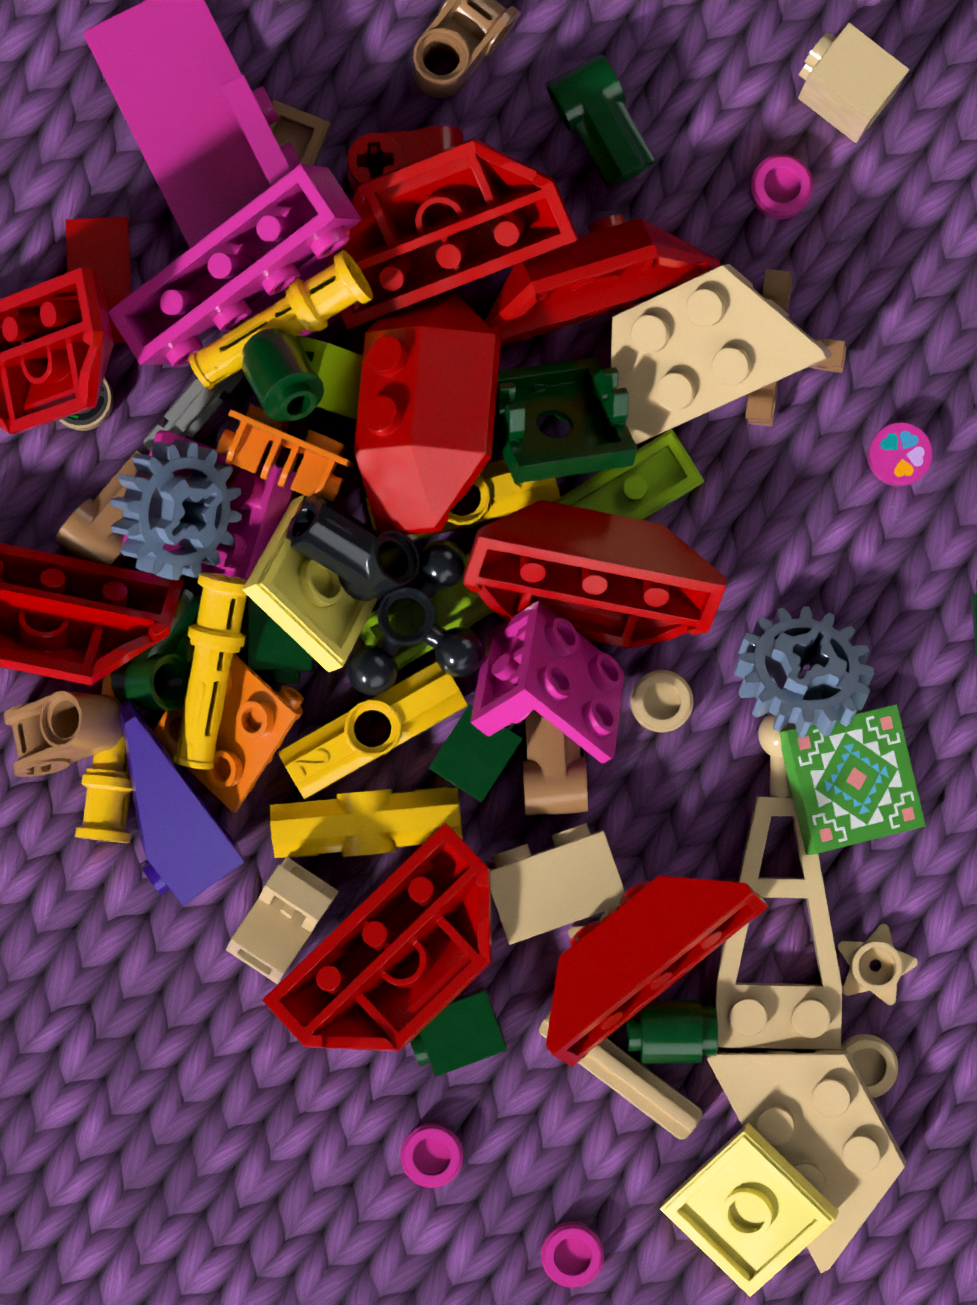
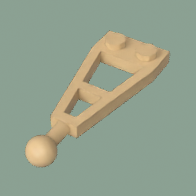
[714,713,842,1050]

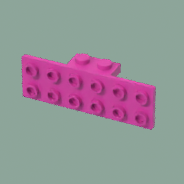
[84,0,342,337]

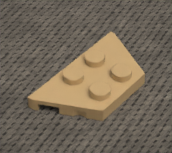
[611,264,832,445]
[707,1050,907,1273]

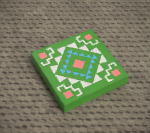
[779,704,926,855]

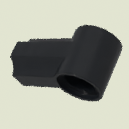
[286,495,420,601]

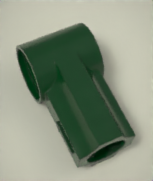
[545,53,654,189]
[111,588,201,710]

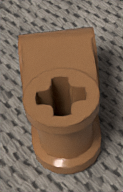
[413,0,521,98]
[3,691,123,777]

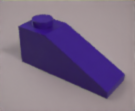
[119,699,245,906]

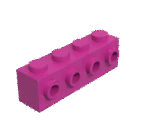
[108,164,362,368]

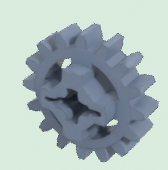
[110,439,242,580]
[734,606,874,738]

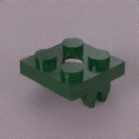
[493,357,638,484]

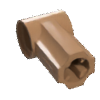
[55,450,141,567]
[522,710,588,816]

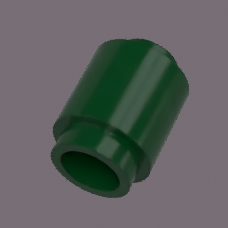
[242,328,324,422]
[626,999,718,1064]

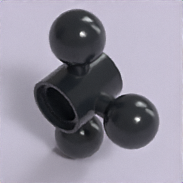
[347,540,485,695]

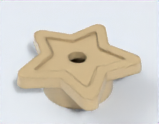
[838,924,918,1005]

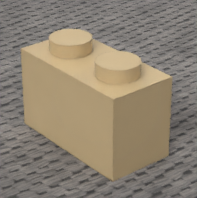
[798,23,910,143]
[490,823,625,945]

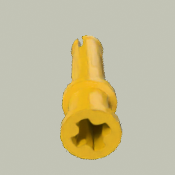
[188,250,373,390]
[173,572,247,770]
[75,672,138,843]

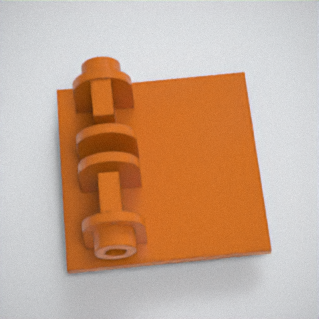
[216,404,357,502]
[154,653,304,813]

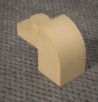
[226,857,339,985]

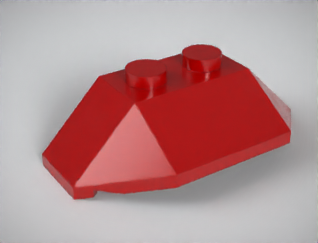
[323,138,579,330]
[484,214,721,348]
[0,267,114,434]
[354,292,501,535]
[463,500,727,648]
[0,543,184,685]
[262,823,492,1052]
[546,875,769,1067]

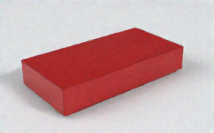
[65,217,133,344]

